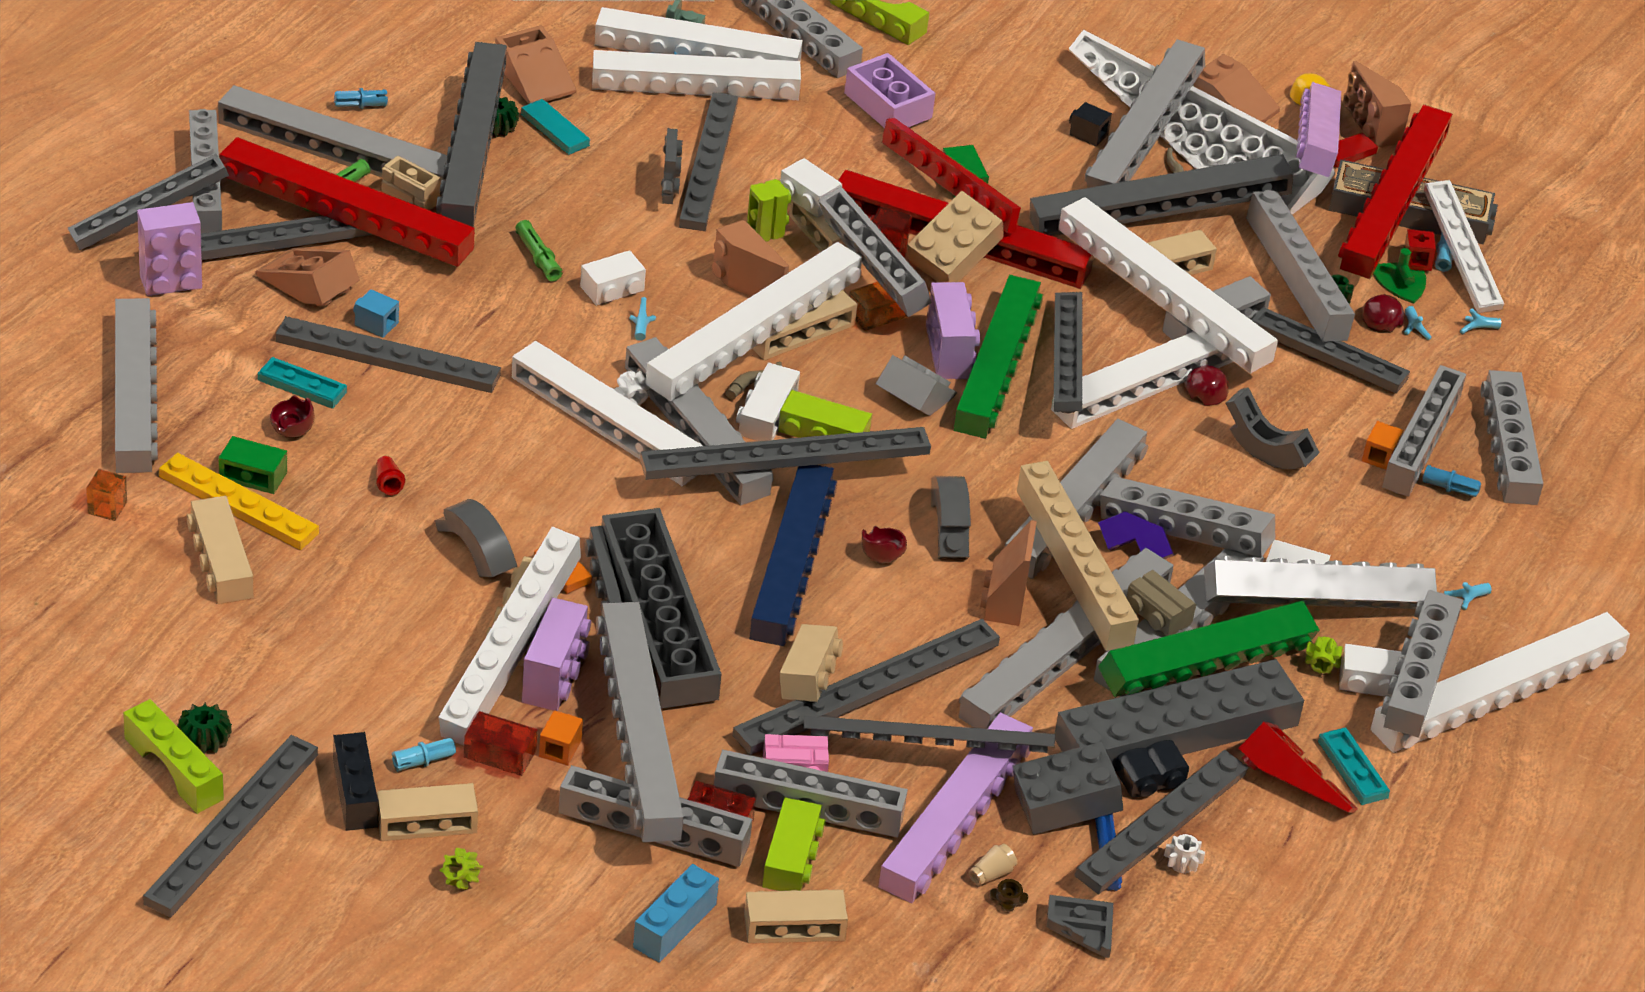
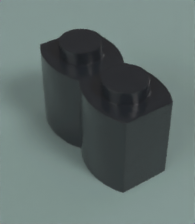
[1115,740,1189,797]

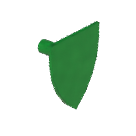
[1373,248,1426,304]

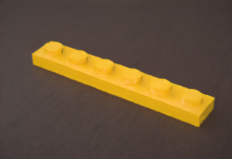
[159,452,319,551]

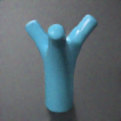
[629,297,656,341]
[1404,306,1432,340]
[1460,308,1501,334]
[1444,582,1492,610]

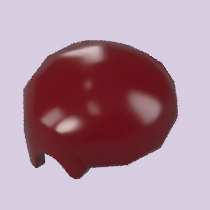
[1363,294,1404,332]
[1185,365,1229,406]
[270,395,315,438]
[862,526,907,563]

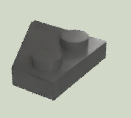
[1046,895,1113,958]

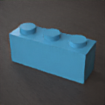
[633,864,719,963]

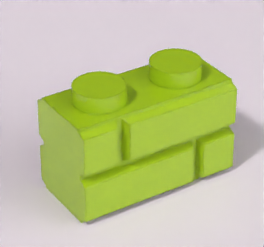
[747,179,791,242]

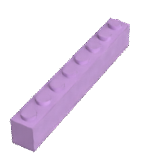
[1296,82,1341,177]
[878,712,1033,903]

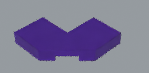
[1098,512,1174,559]

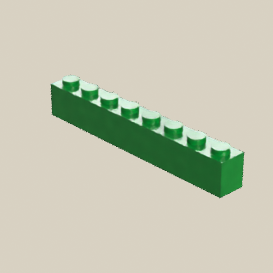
[953,274,1044,439]
[1098,601,1320,697]

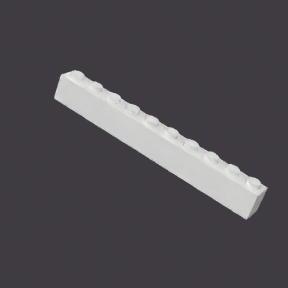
[1058,197,1278,374]
[646,242,862,401]
[1370,612,1630,753]

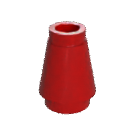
[376,456,406,495]

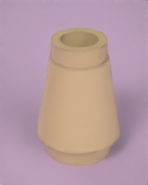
[969,844,1017,886]

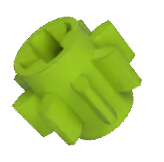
[1305,637,1343,673]
[440,848,483,889]

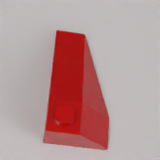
[1239,722,1358,813]

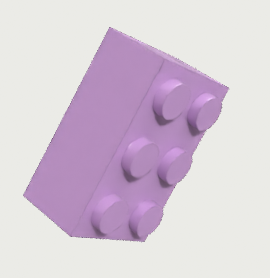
[844,53,935,128]
[137,202,202,296]
[926,282,980,379]
[522,597,591,711]

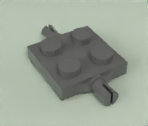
[661,128,683,204]

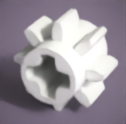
[614,371,650,405]
[1164,834,1205,873]

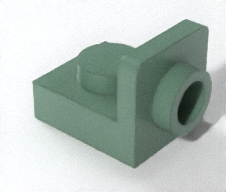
[666,0,705,24]

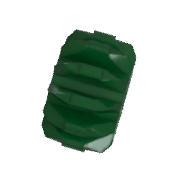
[493,97,519,137]
[177,702,232,754]

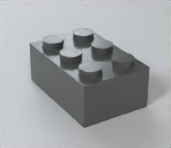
[1012,741,1123,835]

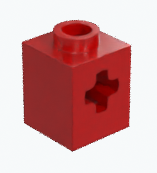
[1404,229,1436,271]

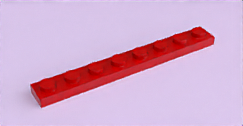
[881,118,1021,233]

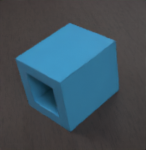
[353,289,399,338]

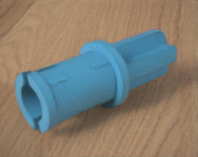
[334,88,388,109]
[1423,465,1481,497]

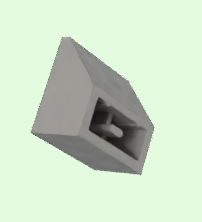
[876,355,957,416]

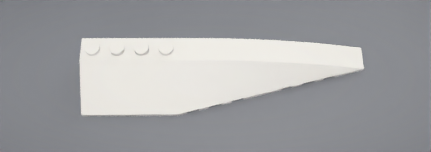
[1069,30,1335,214]

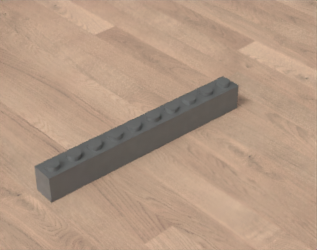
[436,42,507,227]
[1029,154,1294,236]

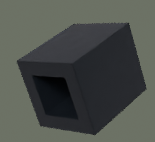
[1069,102,1112,146]

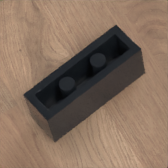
[333,732,378,831]

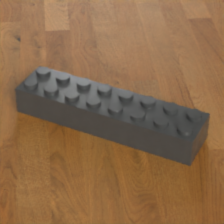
[601,508,722,708]
[1054,659,1305,770]

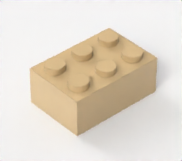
[908,191,1003,282]

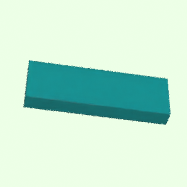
[521,99,590,155]
[258,357,347,409]
[1318,727,1390,805]

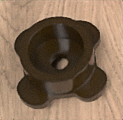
[990,879,1028,912]

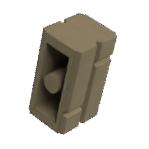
[1126,570,1196,636]

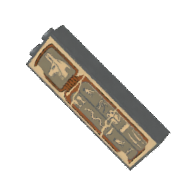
[1328,160,1498,245]

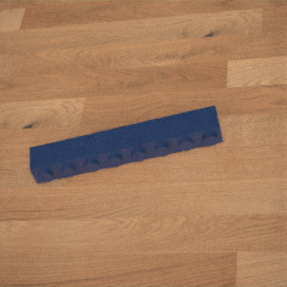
[749,465,837,647]

